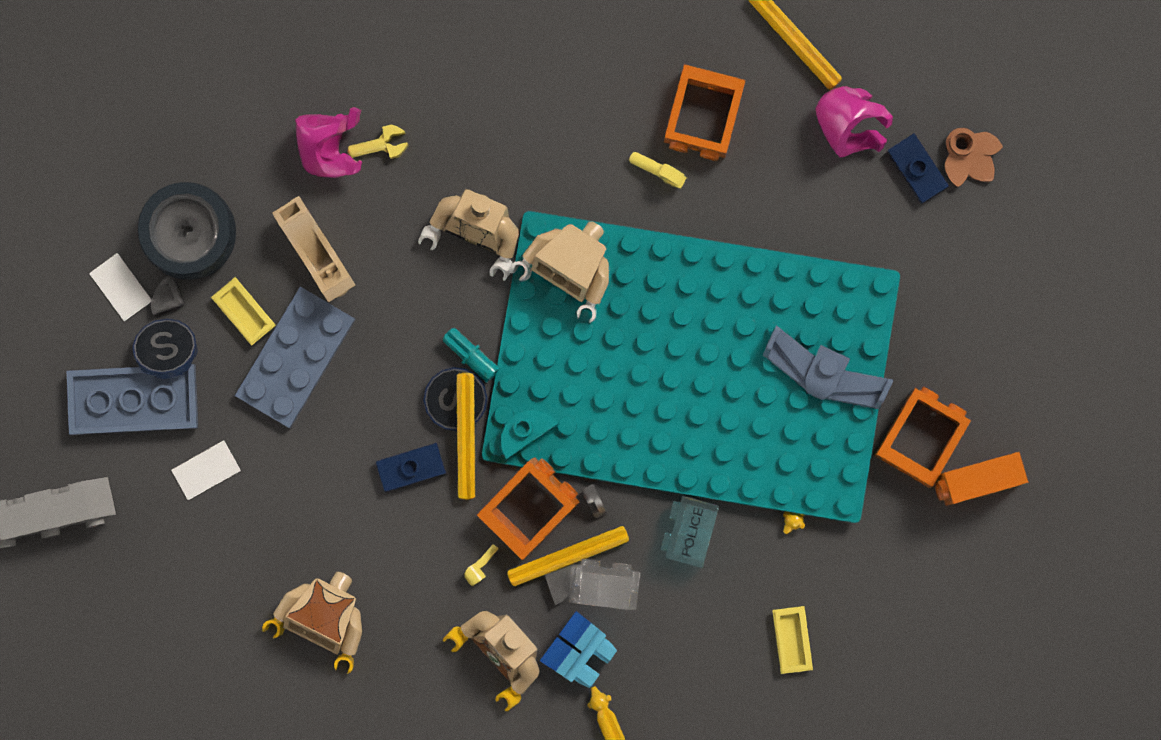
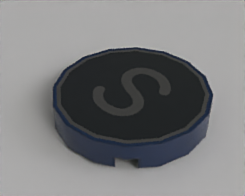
[133,318,198,379]
[424,367,488,431]

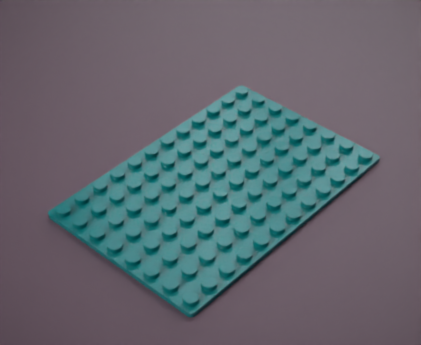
[482,211,900,523]

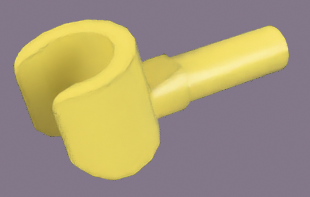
[464,544,499,586]

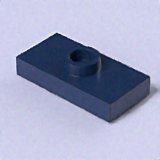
[887,133,949,204]
[375,443,446,492]

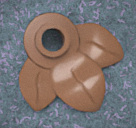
[944,128,1003,187]

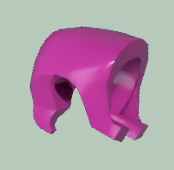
[815,86,893,157]
[295,107,362,178]

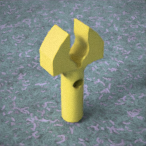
[348,125,408,159]
[629,152,687,189]

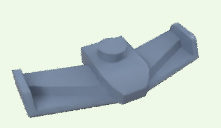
[763,325,894,410]

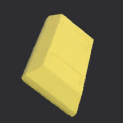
[211,277,276,346]
[772,606,813,674]

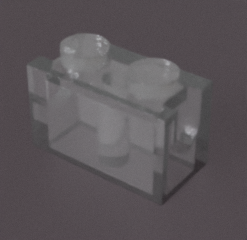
[568,559,640,610]

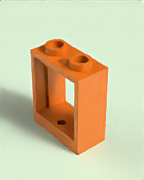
[664,64,746,161]
[874,387,971,488]
[934,452,1029,506]
[477,457,580,560]

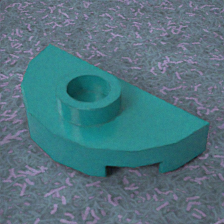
[501,410,559,460]

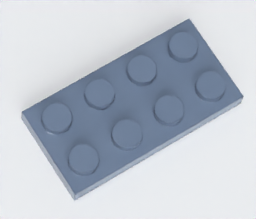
[235,287,356,429]
[66,364,198,435]

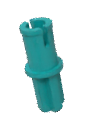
[442,328,500,383]

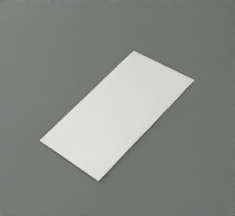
[89,253,152,321]
[171,440,241,500]

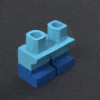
[540,611,617,688]

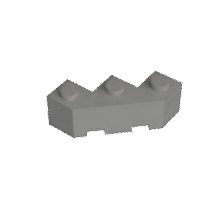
[0,477,116,549]

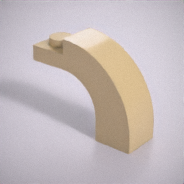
[272,196,355,303]

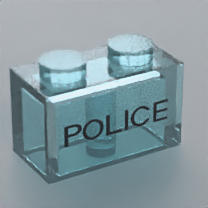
[660,496,719,569]

